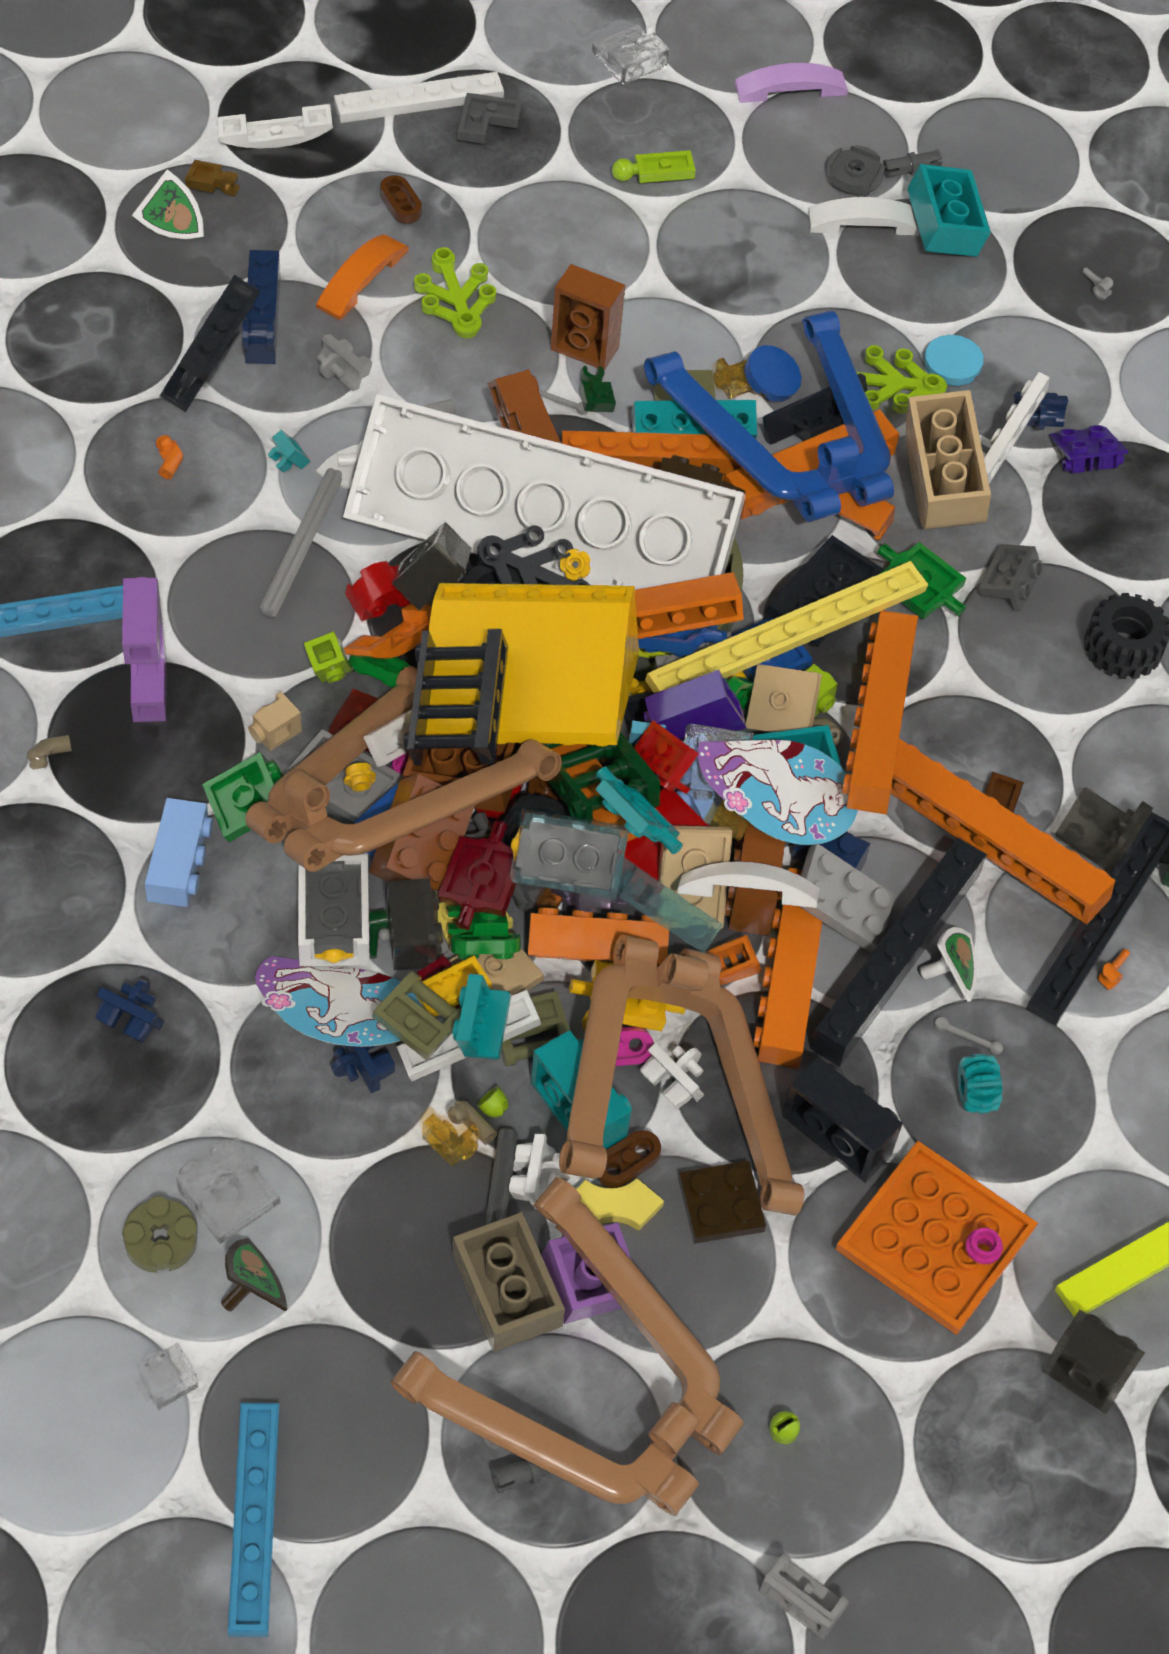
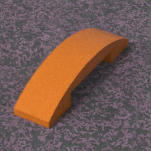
[316,234,409,321]
[344,597,434,659]

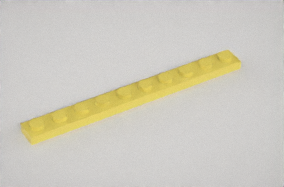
[645,561,928,694]

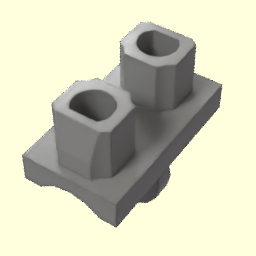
[317,334,372,391]

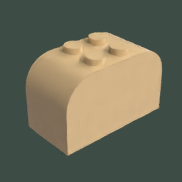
[906,390,991,530]

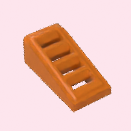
[705,934,762,985]

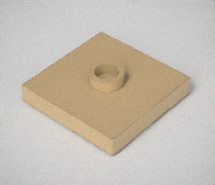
[746,664,822,733]
[449,949,544,996]

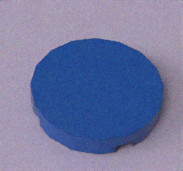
[744,345,802,402]

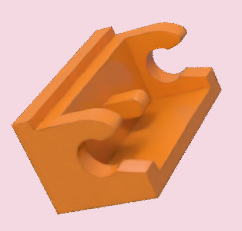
[839,492,895,541]

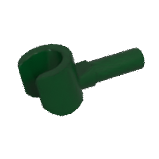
[369,910,388,959]

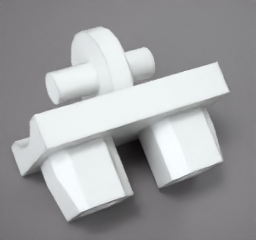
[640,1043,704,1109]
[509,1134,571,1209]

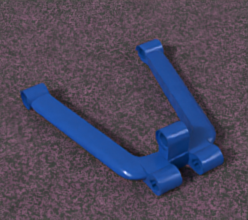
[644,310,894,522]

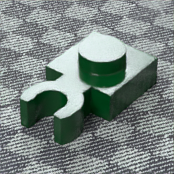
[579,366,616,412]

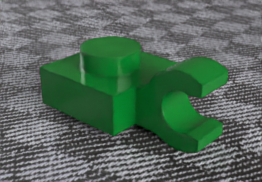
[447,905,508,936]

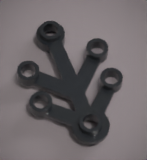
[477,525,590,585]

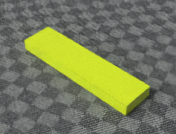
[1055,1222,1169,1320]

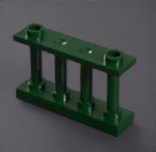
[522,731,660,830]

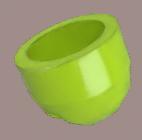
[477,1086,509,1118]
[769,1410,800,1444]

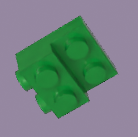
[202,752,283,842]

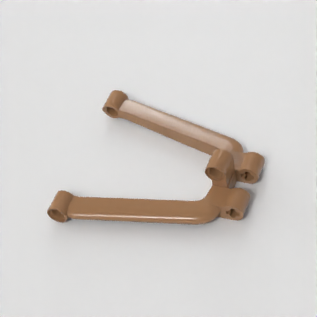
[245,666,562,872]
[559,935,804,1216]
[390,1177,744,1516]

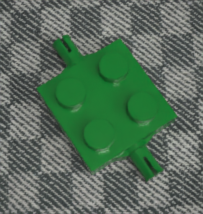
[877,542,966,620]

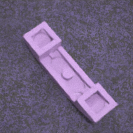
[735,63,848,103]

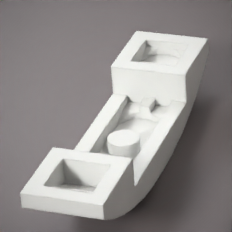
[217,104,333,149]
[809,197,921,236]
[677,862,820,908]

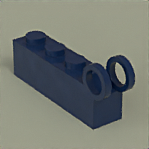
[242,250,281,364]

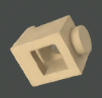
[248,691,302,751]

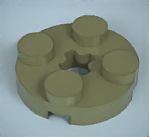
[122,1196,198,1273]

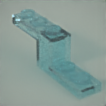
[571,823,723,952]

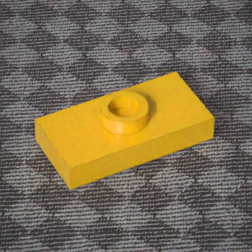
[415,956,492,1017]

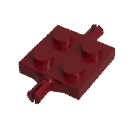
[437,821,521,931]

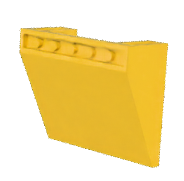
[426,583,639,747]

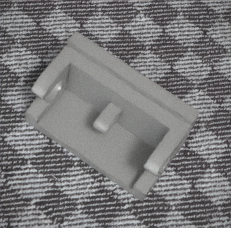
[759,1552,849,1640]

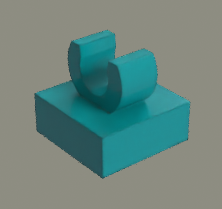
[268,430,311,472]

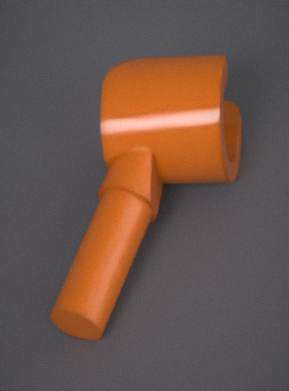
[1098,949,1130,990]

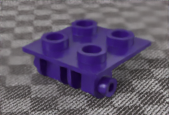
[1049,425,1128,474]

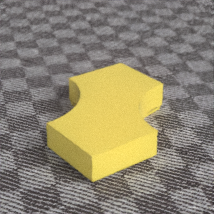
[576,1178,664,1230]

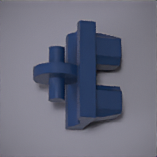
[1011,391,1068,430]
[95,979,165,1043]
[331,1045,395,1093]

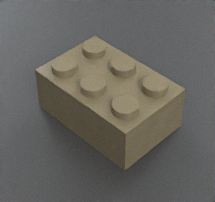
[452,1212,565,1352]

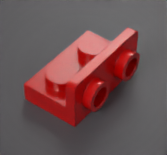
[634,720,699,794]

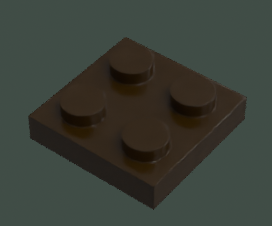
[678,1161,766,1244]

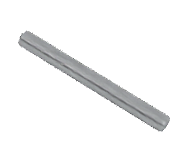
[260,468,342,618]

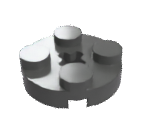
[827,145,885,197]

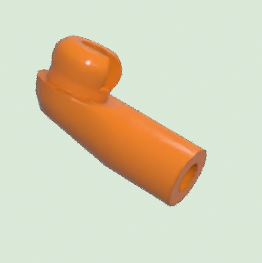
[155,435,183,480]

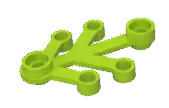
[414,247,496,338]
[857,345,947,414]

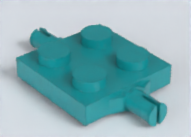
[595,767,683,854]

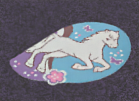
[698,740,858,845]
[255,956,423,1047]

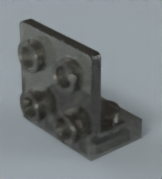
[1055,787,1153,872]

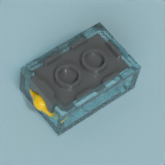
[510,808,629,899]

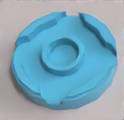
[924,335,984,386]

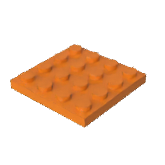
[835,1141,1038,1335]

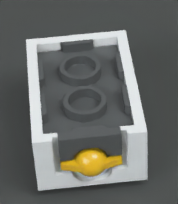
[298,855,369,966]

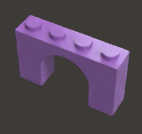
[122,577,167,722]

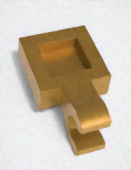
[185,159,240,196]

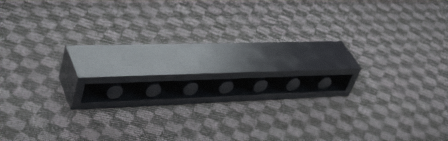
[810,838,987,1067]

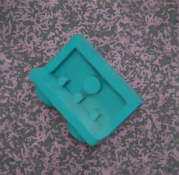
[453,974,511,1060]

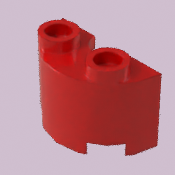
[345,561,418,622]

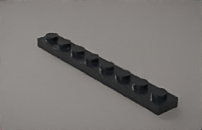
[1026,812,1169,1026]

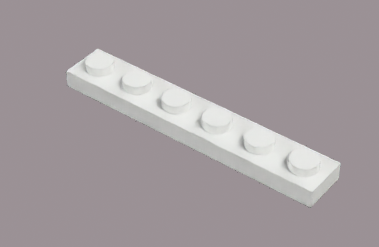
[334,72,504,123]

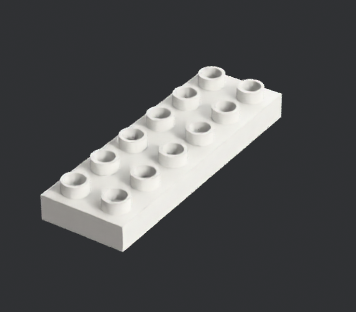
[343,394,746,590]

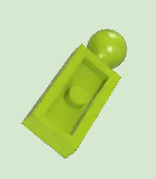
[612,150,696,183]

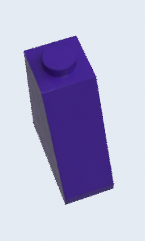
[643,670,747,738]

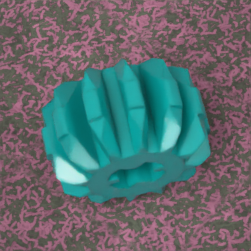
[957,1054,1003,1114]

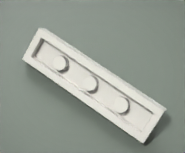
[983,372,1050,484]
[397,990,542,1081]

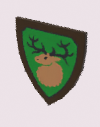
[221,1238,288,1312]

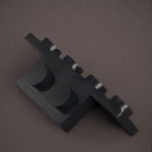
[763,373,867,444]

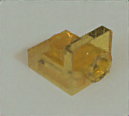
[714,358,753,399]
[710,799,750,840]
[422,1114,479,1166]

